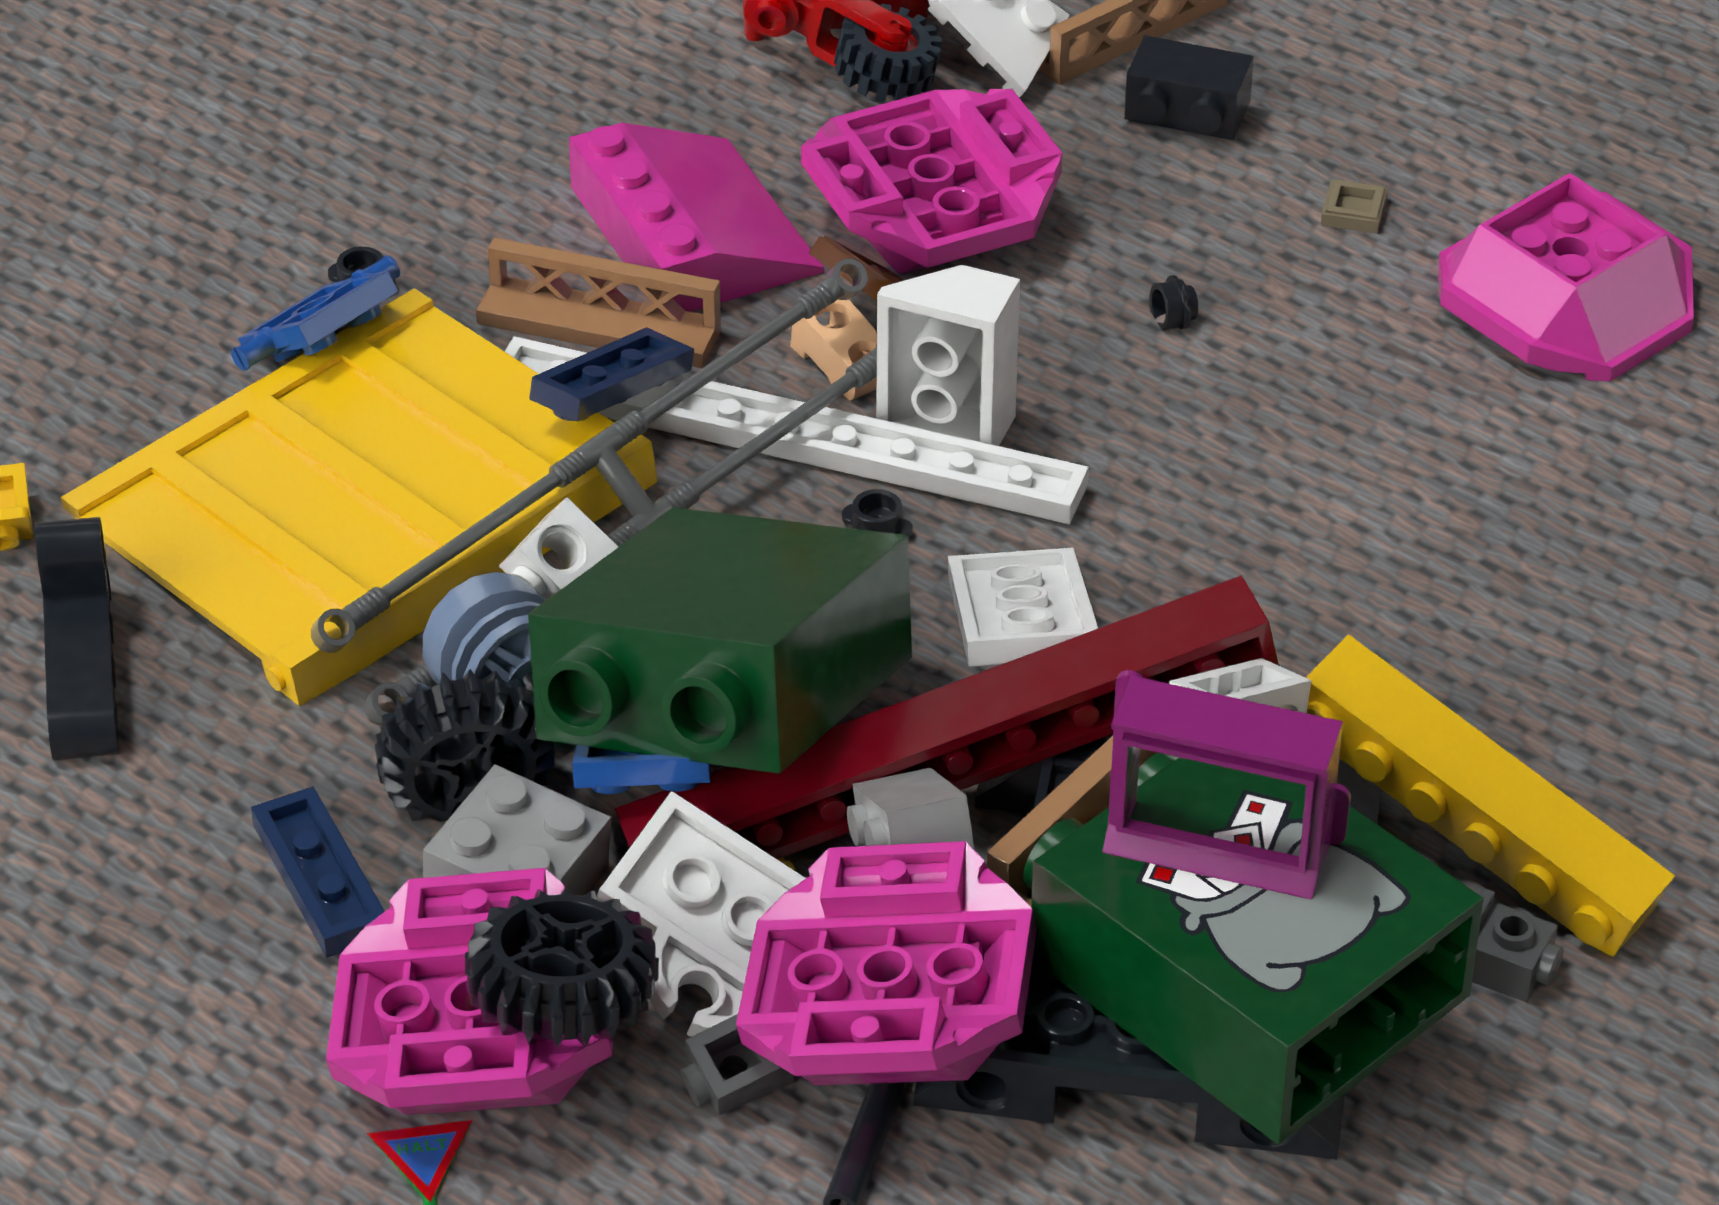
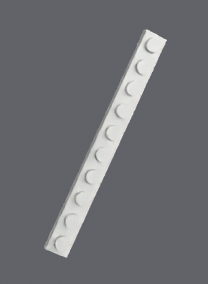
[504,336,1089,524]

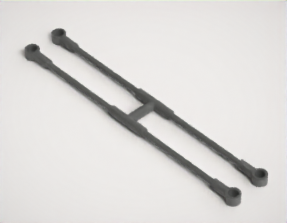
[311,258,877,725]

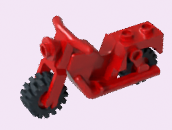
[743,0,942,102]

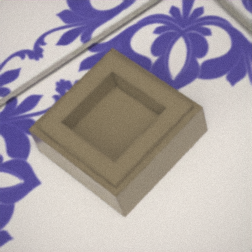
[1321,179,1388,234]

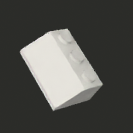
[876,265,1020,446]

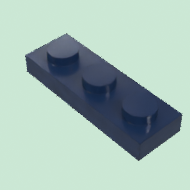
[529,327,694,422]
[251,786,385,958]

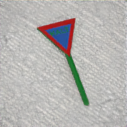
[366,1120,472,1205]

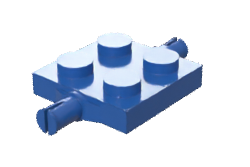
[231,255,400,371]

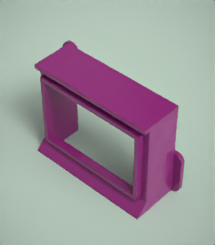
[1102,670,1351,900]

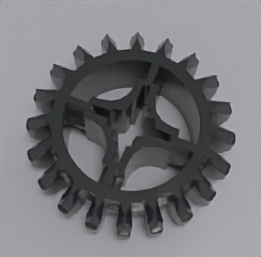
[375,669,556,822]
[465,887,659,1048]

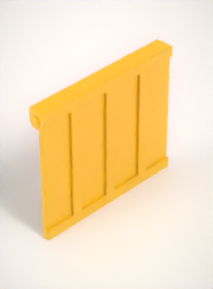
[60,288,658,707]

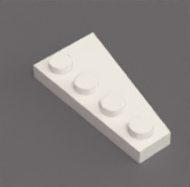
[928,0,1070,98]

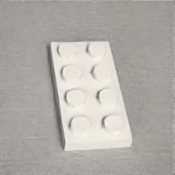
[948,548,1098,670]

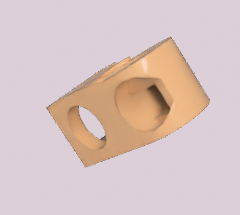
[790,299,877,401]

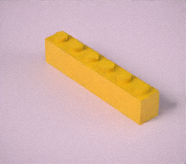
[1305,634,1675,957]

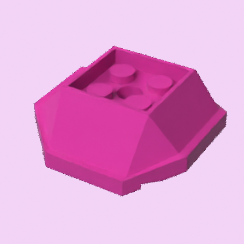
[801,89,1063,274]
[1438,173,1694,381]
[736,841,1037,1085]
[326,868,613,1115]

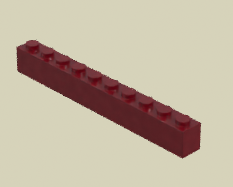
[615,575,1279,859]

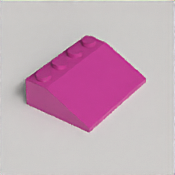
[569,122,824,312]

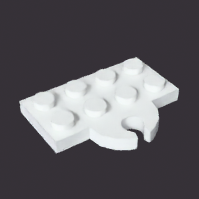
[597,791,806,1037]

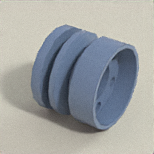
[422,572,546,692]

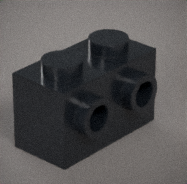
[1124,35,1254,140]

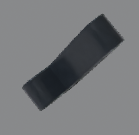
[35,517,119,761]

